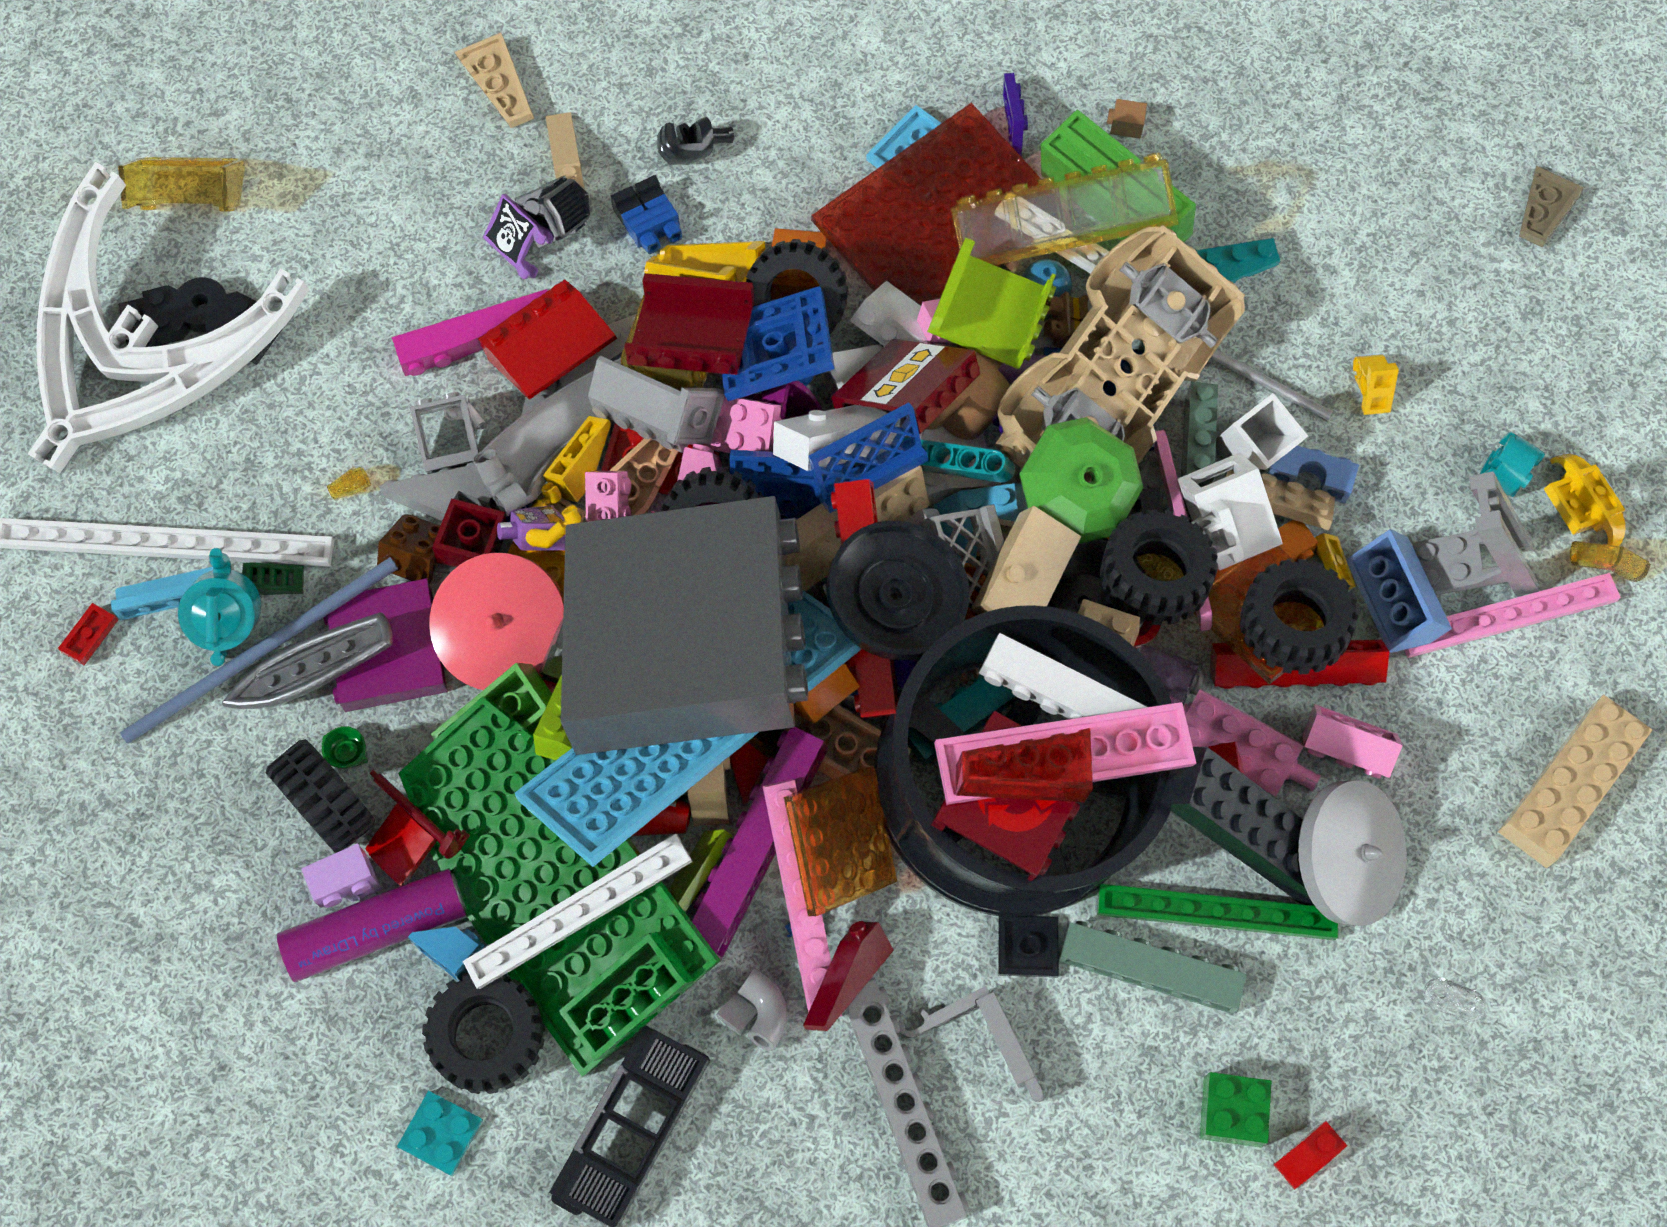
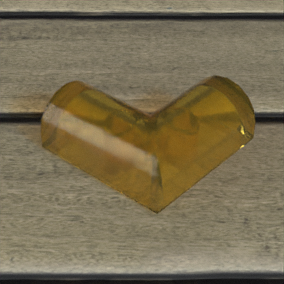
[1570,541,1651,582]

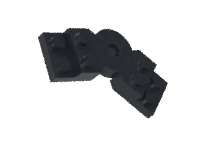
[118,277,283,365]

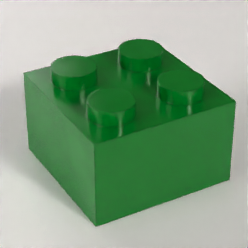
[1199,1072,1272,1148]

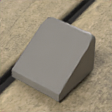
[716,993,757,1035]

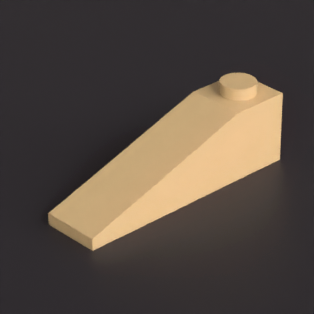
[546,112,585,189]

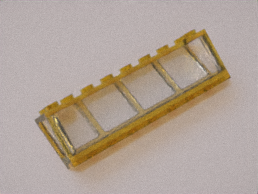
[951,152,1179,265]

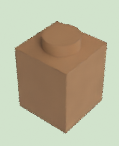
[1107,99,1147,139]

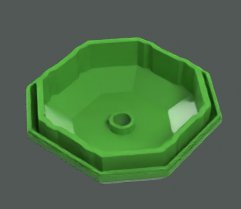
[1019,417,1143,544]

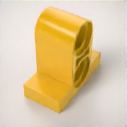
[1353,354,1399,415]

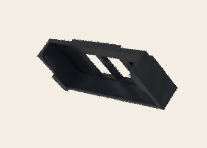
[549,1025,710,1227]

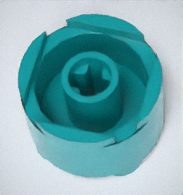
[1480,431,1545,497]

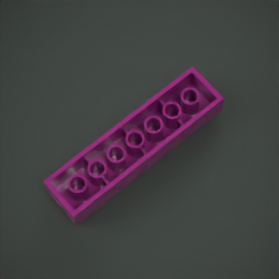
[692,727,829,962]

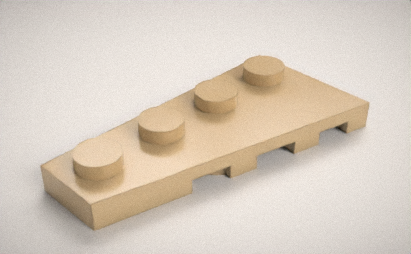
[455,33,534,128]

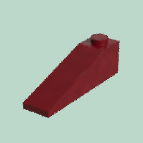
[803,921,894,1031]

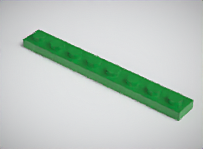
[1097,884,1338,940]

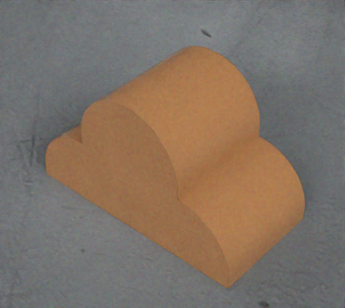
[905,352,1010,440]

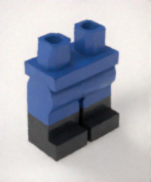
[610,175,682,254]

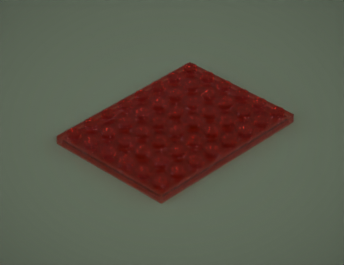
[811,102,1073,306]

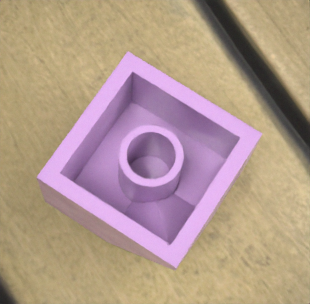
[301,843,382,908]

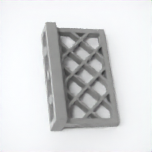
[929,504,1004,621]

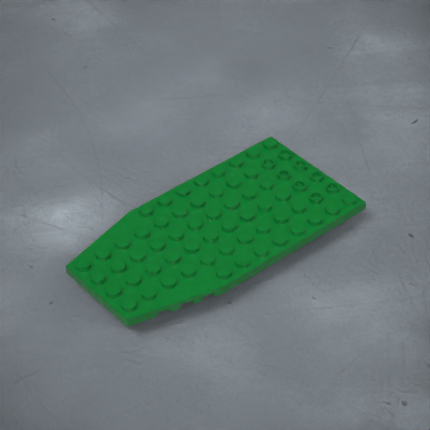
[398,697,721,1077]

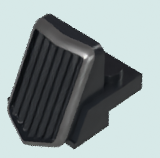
[515,175,590,248]

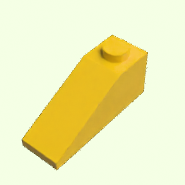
[543,416,611,502]

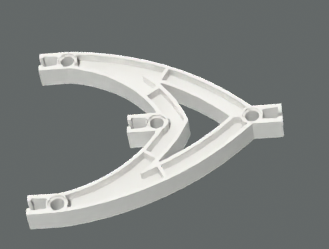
[28,162,309,474]

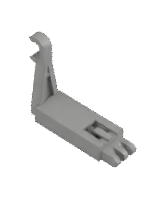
[898,986,1044,1102]

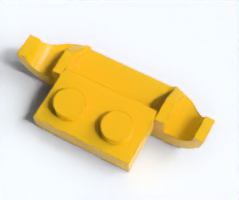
[1544,454,1626,551]

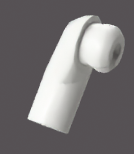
[444,403,485,430]

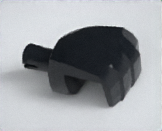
[657,117,734,165]

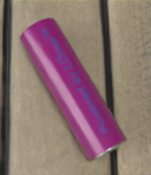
[275,868,467,983]

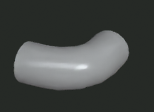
[738,967,787,1051]

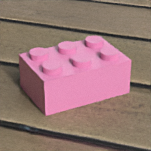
[1302,704,1403,779]

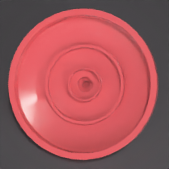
[430,553,564,690]

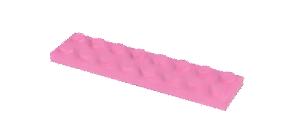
[934,702,1196,805]

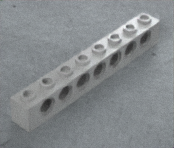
[846,980,969,1227]

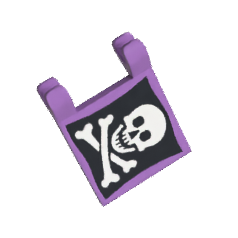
[483,194,554,279]

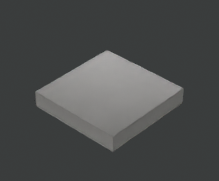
[667,388,725,445]

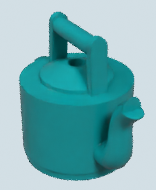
[178,548,261,666]

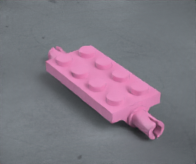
[692,397,782,453]
[1169,689,1321,796]

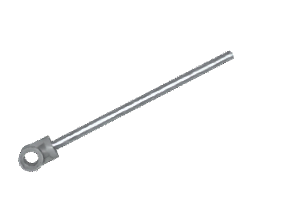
[1210,349,1333,421]

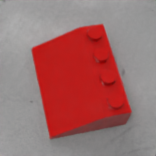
[478,279,617,400]

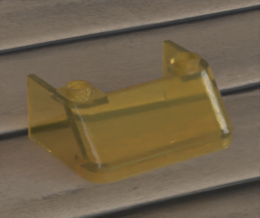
[118,157,245,211]

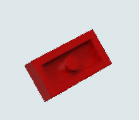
[58,603,118,666]

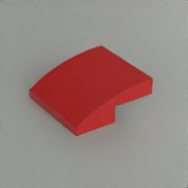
[365,804,437,886]

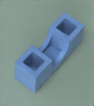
[1267,445,1359,504]

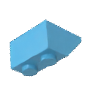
[408,927,485,981]

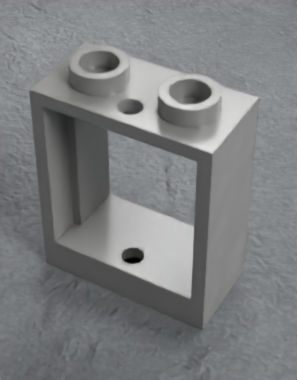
[410,392,479,474]

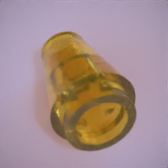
[327,466,371,500]

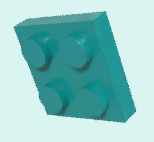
[397,1090,483,1176]

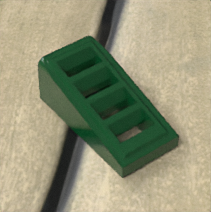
[242,562,304,595]

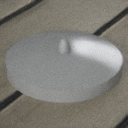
[1298,780,1407,926]

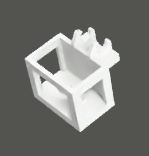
[1177,453,1283,570]

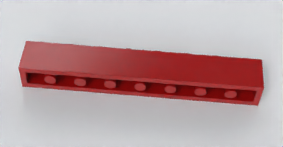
[831,479,899,718]

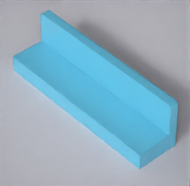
[111,567,213,620]

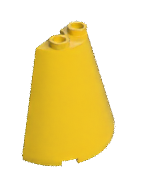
[644,241,765,282]

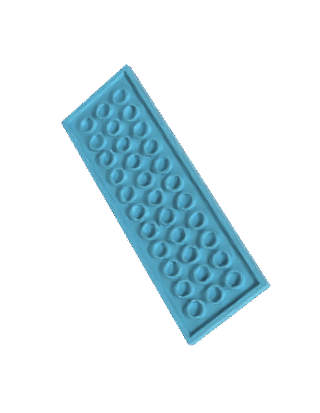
[515,590,862,867]

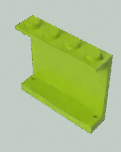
[927,237,1056,369]

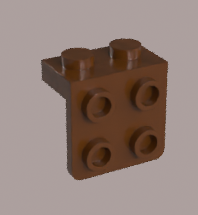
[377,514,441,584]

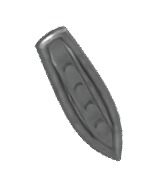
[222,612,393,709]

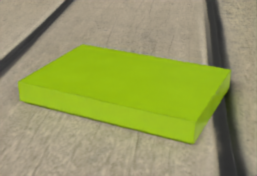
[668,829,732,912]

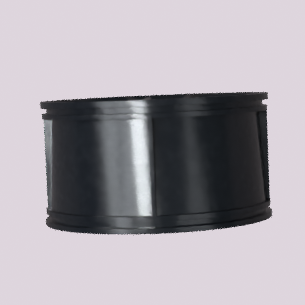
[873,605,1172,917]

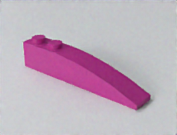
[392,289,548,376]

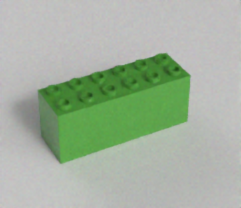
[1041,109,1196,242]

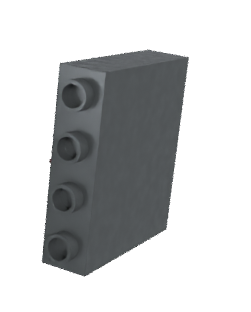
[561,496,809,755]

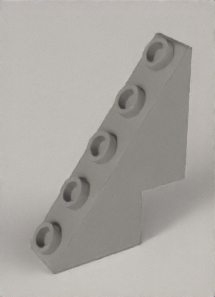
[379,462,497,521]

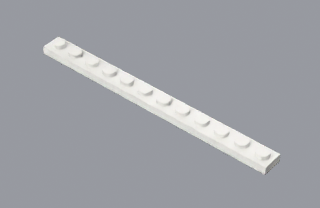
[0,518,334,567]

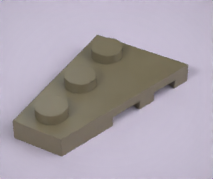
[1519,166,1584,248]

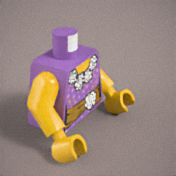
[497,482,581,551]

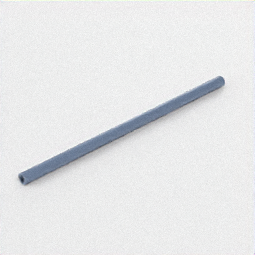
[120,557,398,744]

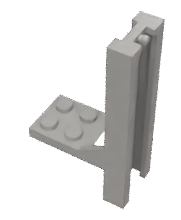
[1412,472,1539,596]

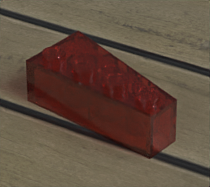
[956,728,1093,802]

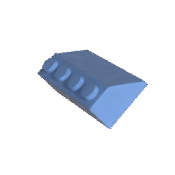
[1346,529,1452,653]

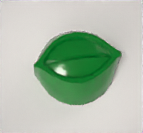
[322,726,368,769]

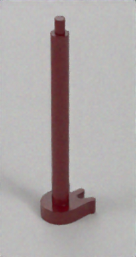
[370,770,470,859]

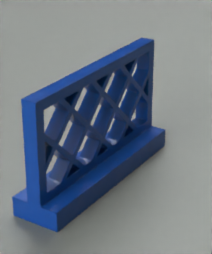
[808,402,929,513]

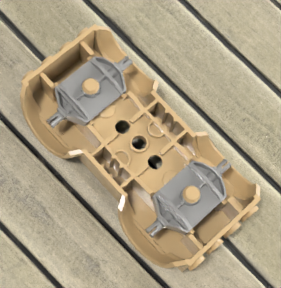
[994,225,1245,482]

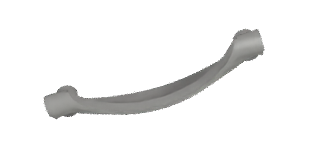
[473,356,714,517]

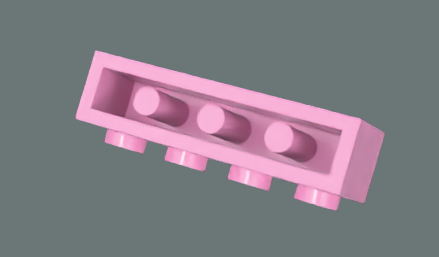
[585,471,631,522]

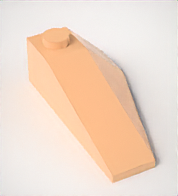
[610,438,679,516]

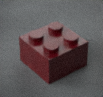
[432,498,507,567]

